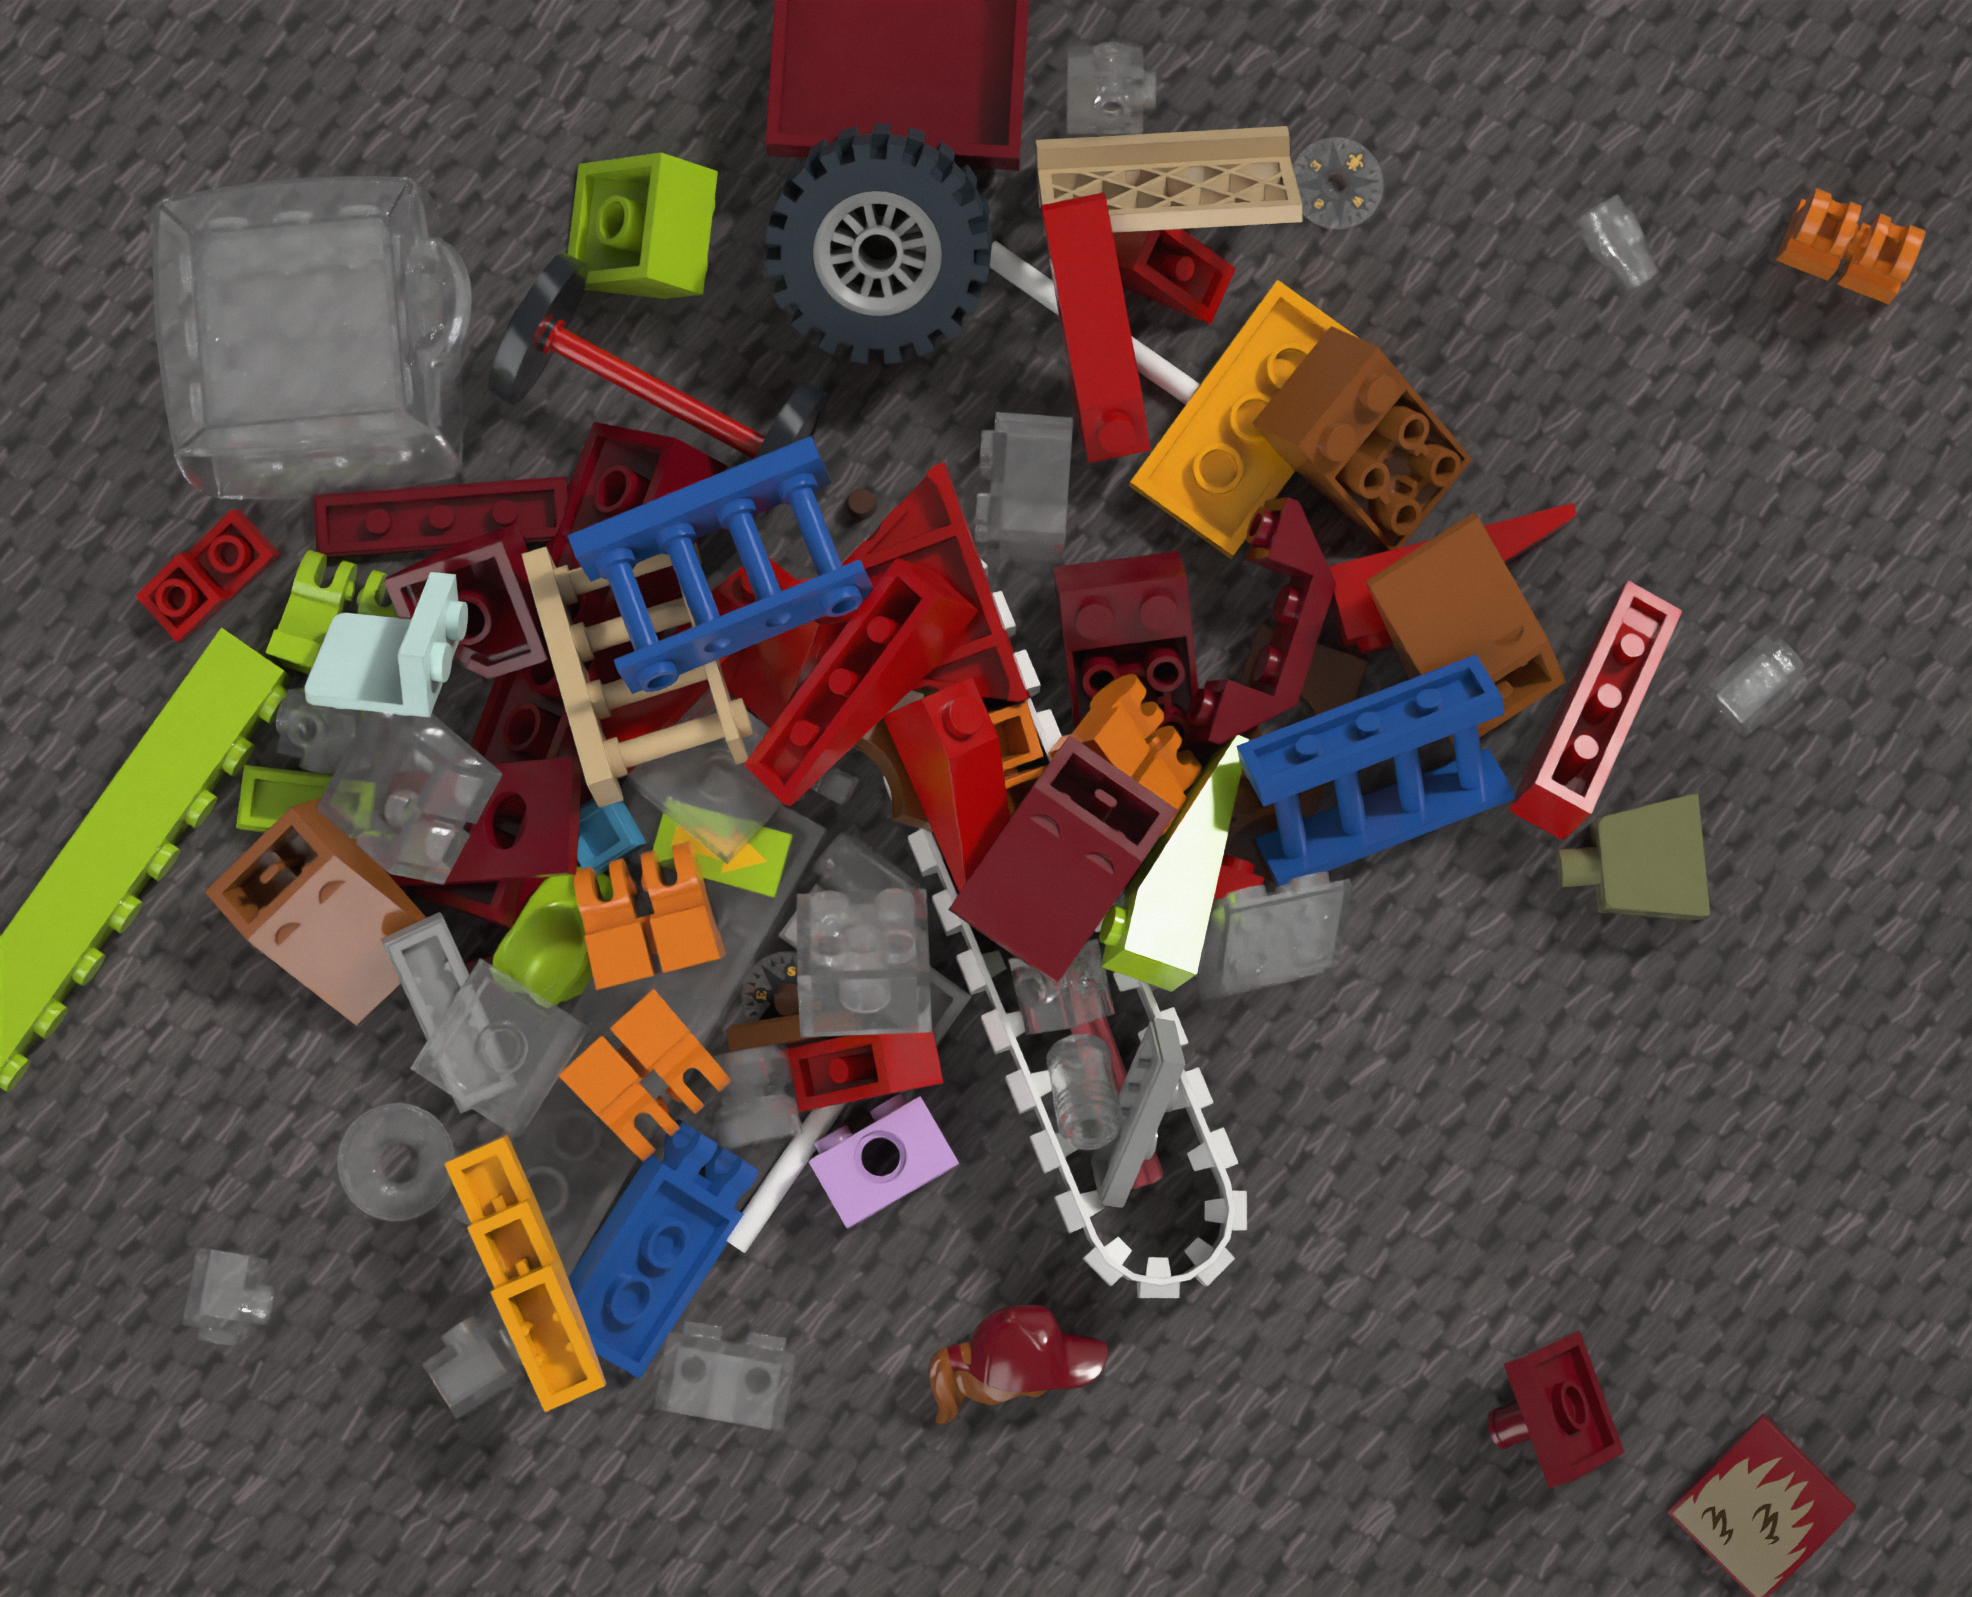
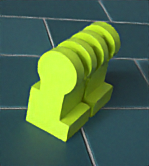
[265,550,398,675]

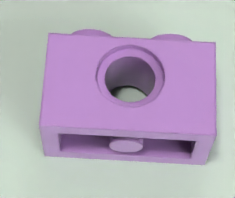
[808,1093,959,1229]

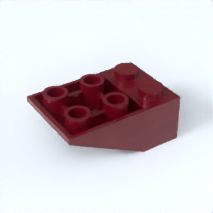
[1053,551,1205,755]
[948,735,1178,985]

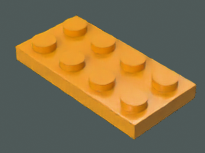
[1129,280,1358,559]

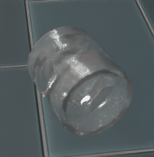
[708,1044,803,1149]

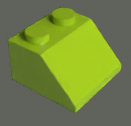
[568,152,718,299]

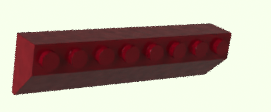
[413,422,727,930]

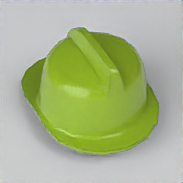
[492,865,614,1010]

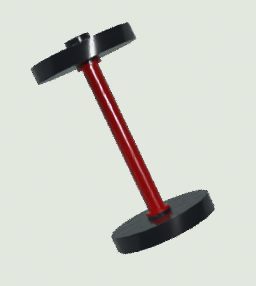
[487,252,829,531]

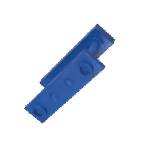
[567,436,873,694]
[1236,654,1515,890]

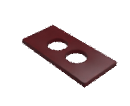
[386,756,582,889]

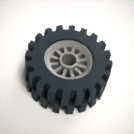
[765,123,992,364]

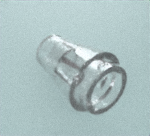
[1575,193,1659,292]

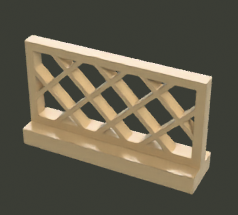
[1036,126,1303,236]

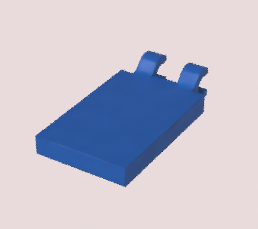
[568,1119,758,1379]

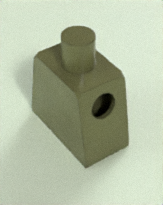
[1556,794,1710,921]

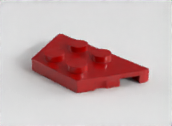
[842,463,1031,702]

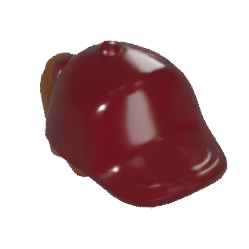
[928,1304,1108,1424]

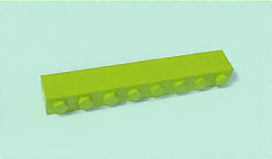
[0,627,292,1092]

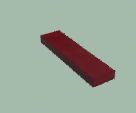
[313,476,570,558]

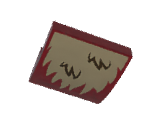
[1667,1413,1856,1597]

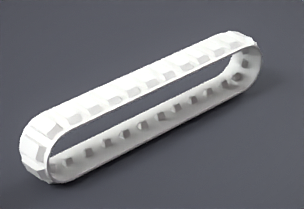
[842,539,1247,1298]

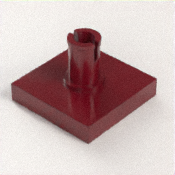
[1487,1330,1625,1488]

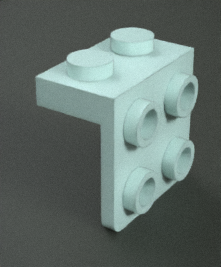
[304,572,468,717]

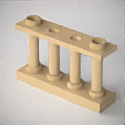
[521,543,754,808]

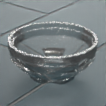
[337,1103,456,1221]

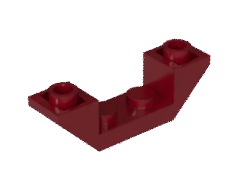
[1187,497,1336,745]

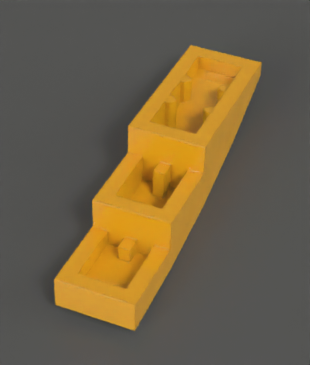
[444,1134,607,1412]

